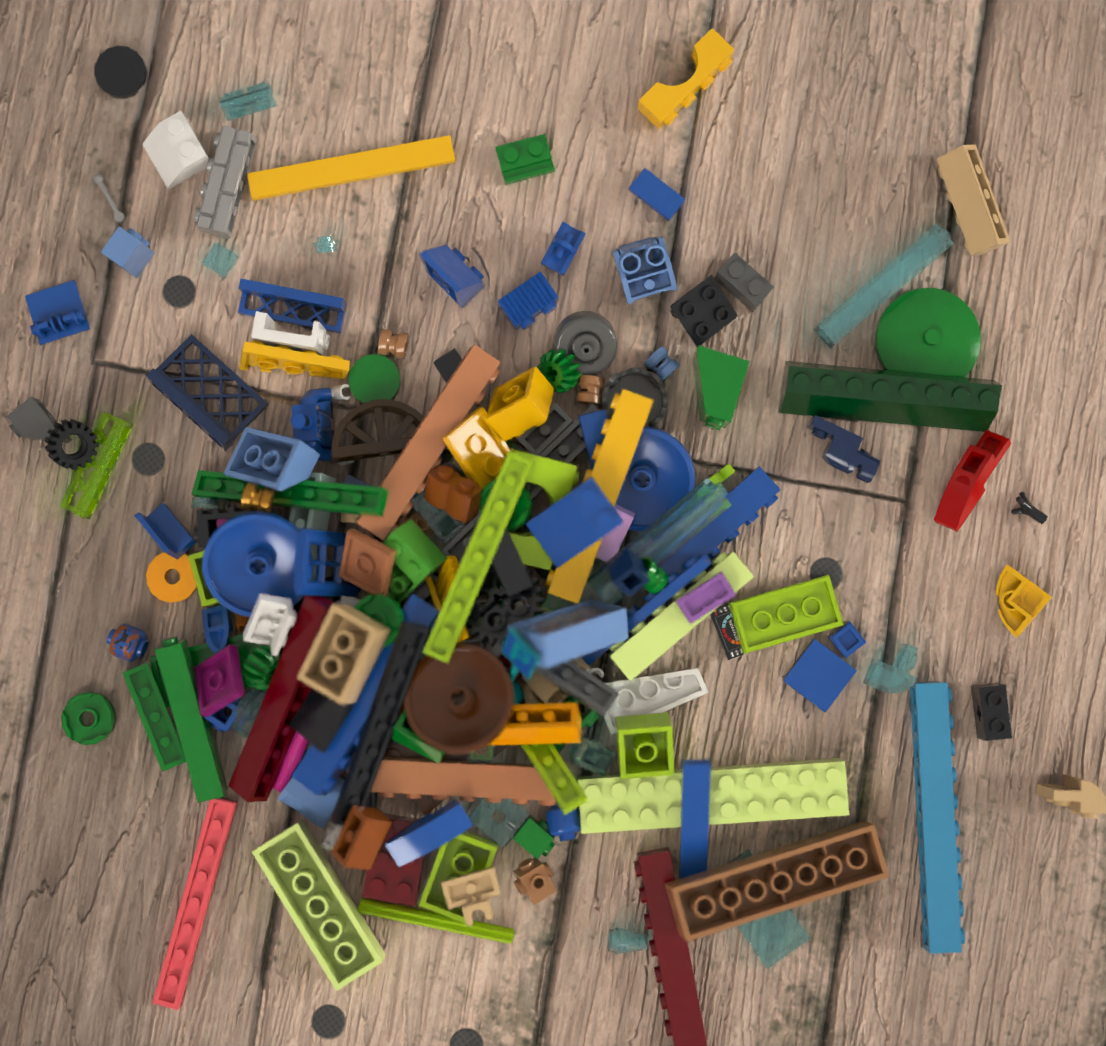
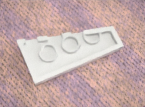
[604,668,709,734]

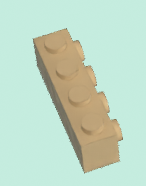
[937,145,1010,256]

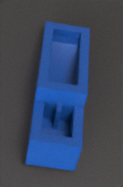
[384,799,473,867]

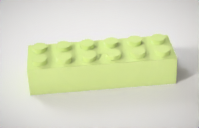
[608,552,754,681]
[252,819,386,991]

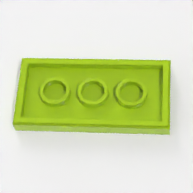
[728,575,844,654]

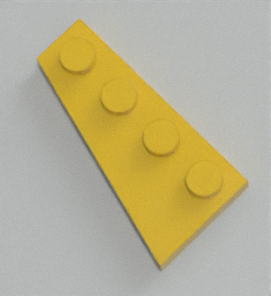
[239,340,350,379]

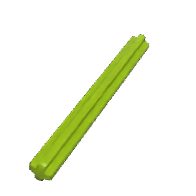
[358,898,515,944]

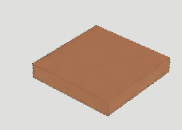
[339,528,396,596]

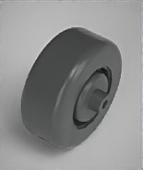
[554,311,617,376]

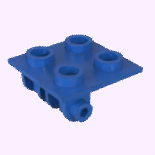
[25,280,90,345]

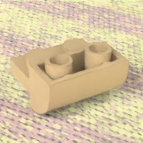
[1036,774,1106,818]

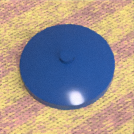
[590,426,695,532]
[202,512,313,617]

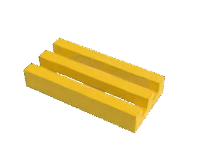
[434,556,460,606]

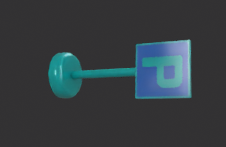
[501,628,540,705]

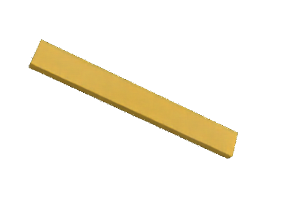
[247,135,456,201]

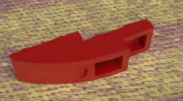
[934,430,1011,532]

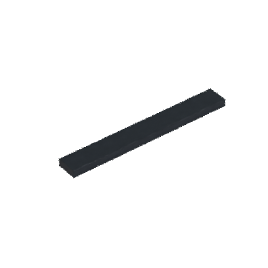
[330,620,430,826]

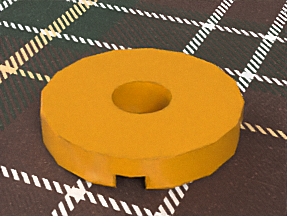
[146,552,197,603]

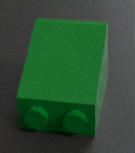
[692,345,750,431]

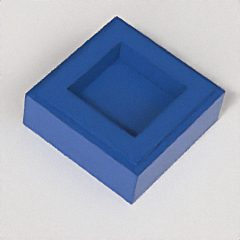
[828,621,866,658]

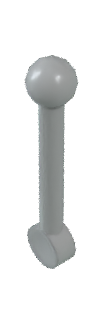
[93,174,125,223]

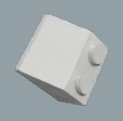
[142,111,210,189]

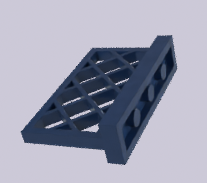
[146,334,269,451]

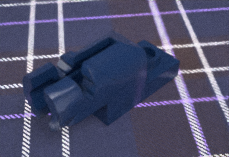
[807,415,880,483]

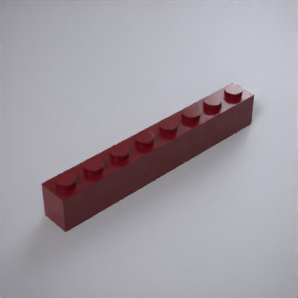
[228,595,335,802]
[634,847,708,1046]

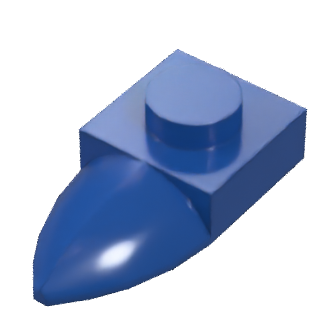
[202,605,233,653]

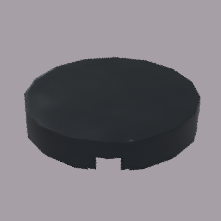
[94,46,148,99]

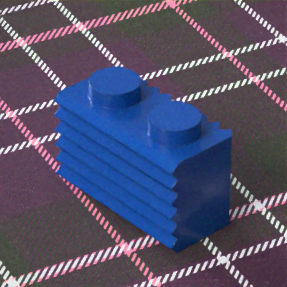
[498,272,559,330]

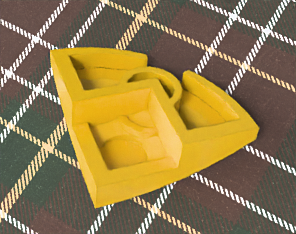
[996,564,1052,638]

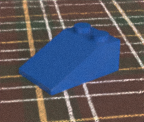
[420,245,484,308]
[526,477,624,568]

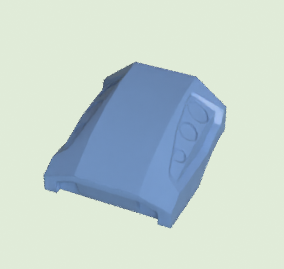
[612,236,678,304]
[277,774,345,829]

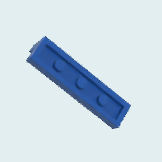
[238,278,347,333]

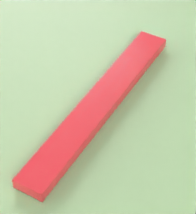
[152,797,238,1010]

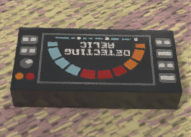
[710,604,743,660]

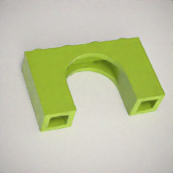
[509,448,579,570]

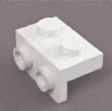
[243,594,296,656]

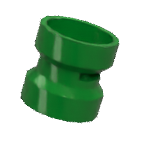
[641,557,668,594]

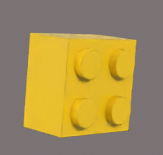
[485,366,554,441]

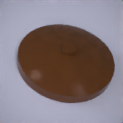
[404,644,514,754]

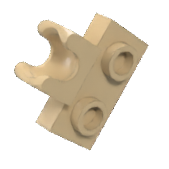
[441,866,501,926]

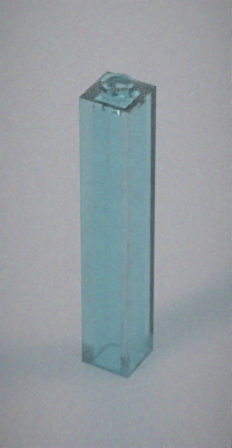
[813,224,954,349]
[586,477,731,605]

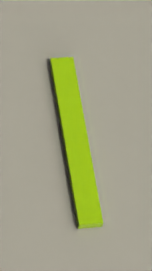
[423,450,534,663]

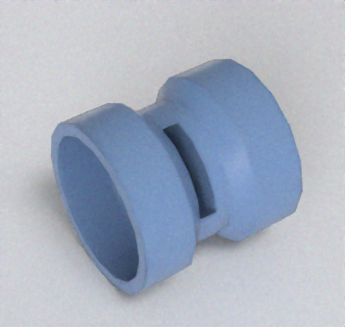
[644,346,680,382]

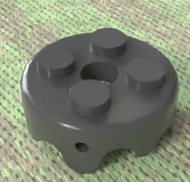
[602,367,668,428]

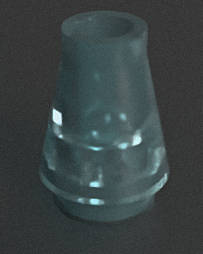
[608,927,648,954]

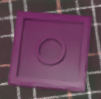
[194,644,245,717]

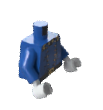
[291,384,354,466]

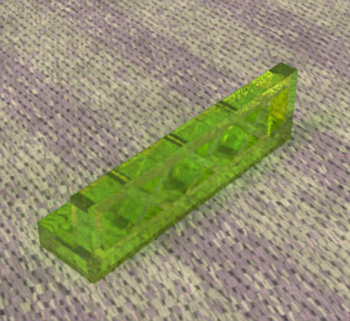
[60,411,134,519]

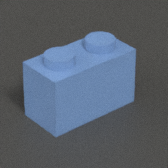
[101,226,154,278]

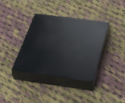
[289,687,354,752]

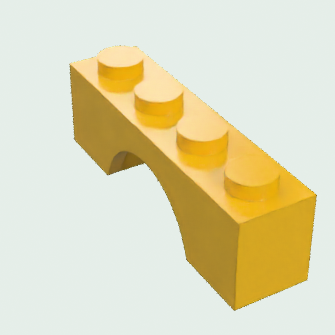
[637,28,734,130]

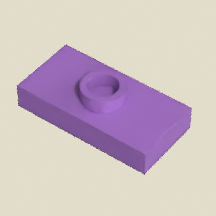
[675,572,736,624]

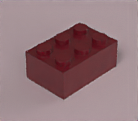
[362,813,425,906]

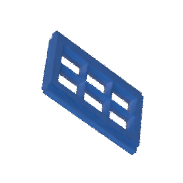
[294,529,361,597]

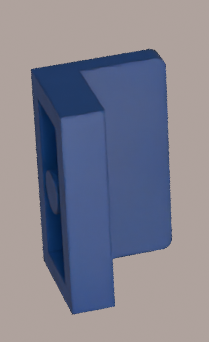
[135,503,196,560]

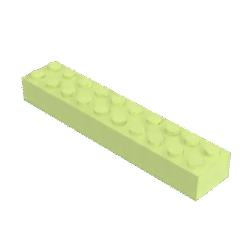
[577,758,849,834]

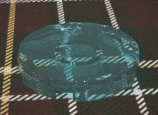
[232,688,268,738]

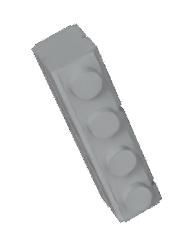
[194,126,257,239]

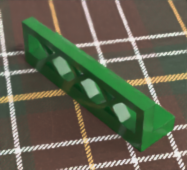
[122,663,186,772]

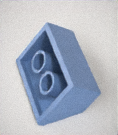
[223,427,320,491]

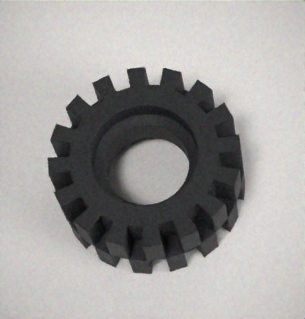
[44,419,99,470]

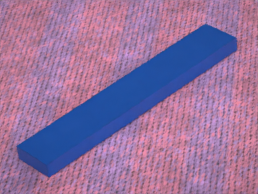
[679,759,711,879]

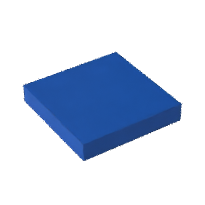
[782,638,857,713]

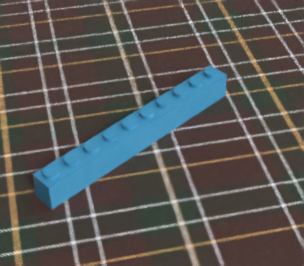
[910,681,965,954]

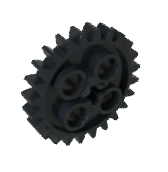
[465,564,545,647]

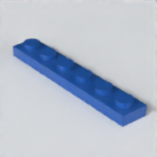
[582,553,712,666]

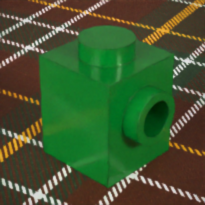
[513,815,555,859]

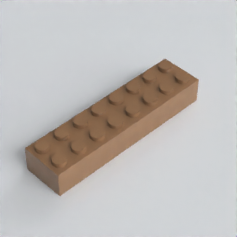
[665,821,889,942]

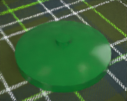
[875,288,981,377]

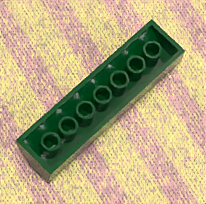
[779,361,1002,432]

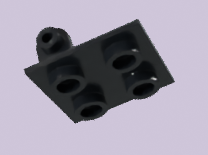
[670,275,738,347]

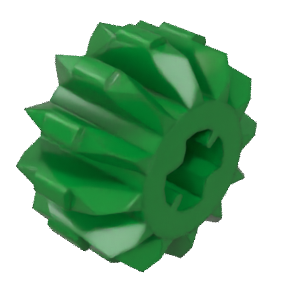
[537,348,582,393]
[241,644,282,690]

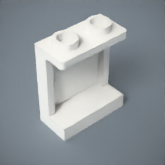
[251,311,330,356]

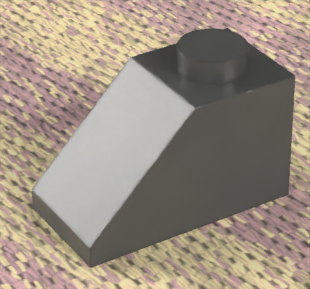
[6,397,72,443]

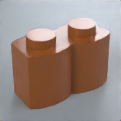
[424,465,482,522]

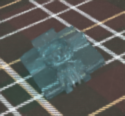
[469,798,530,847]

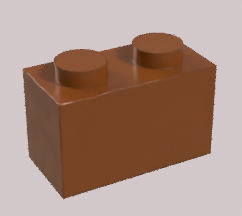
[331,805,392,870]

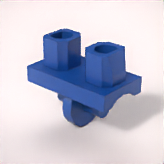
[541,222,586,276]

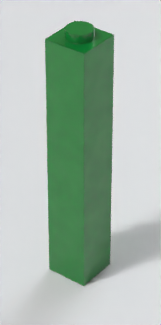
[155,636,228,803]

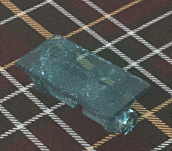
[220,82,277,121]

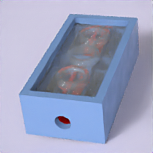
[508,599,628,668]

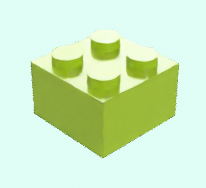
[615,712,674,779]

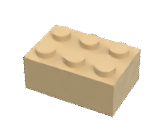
[297,604,391,705]

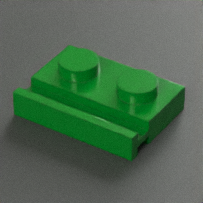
[495,134,555,185]

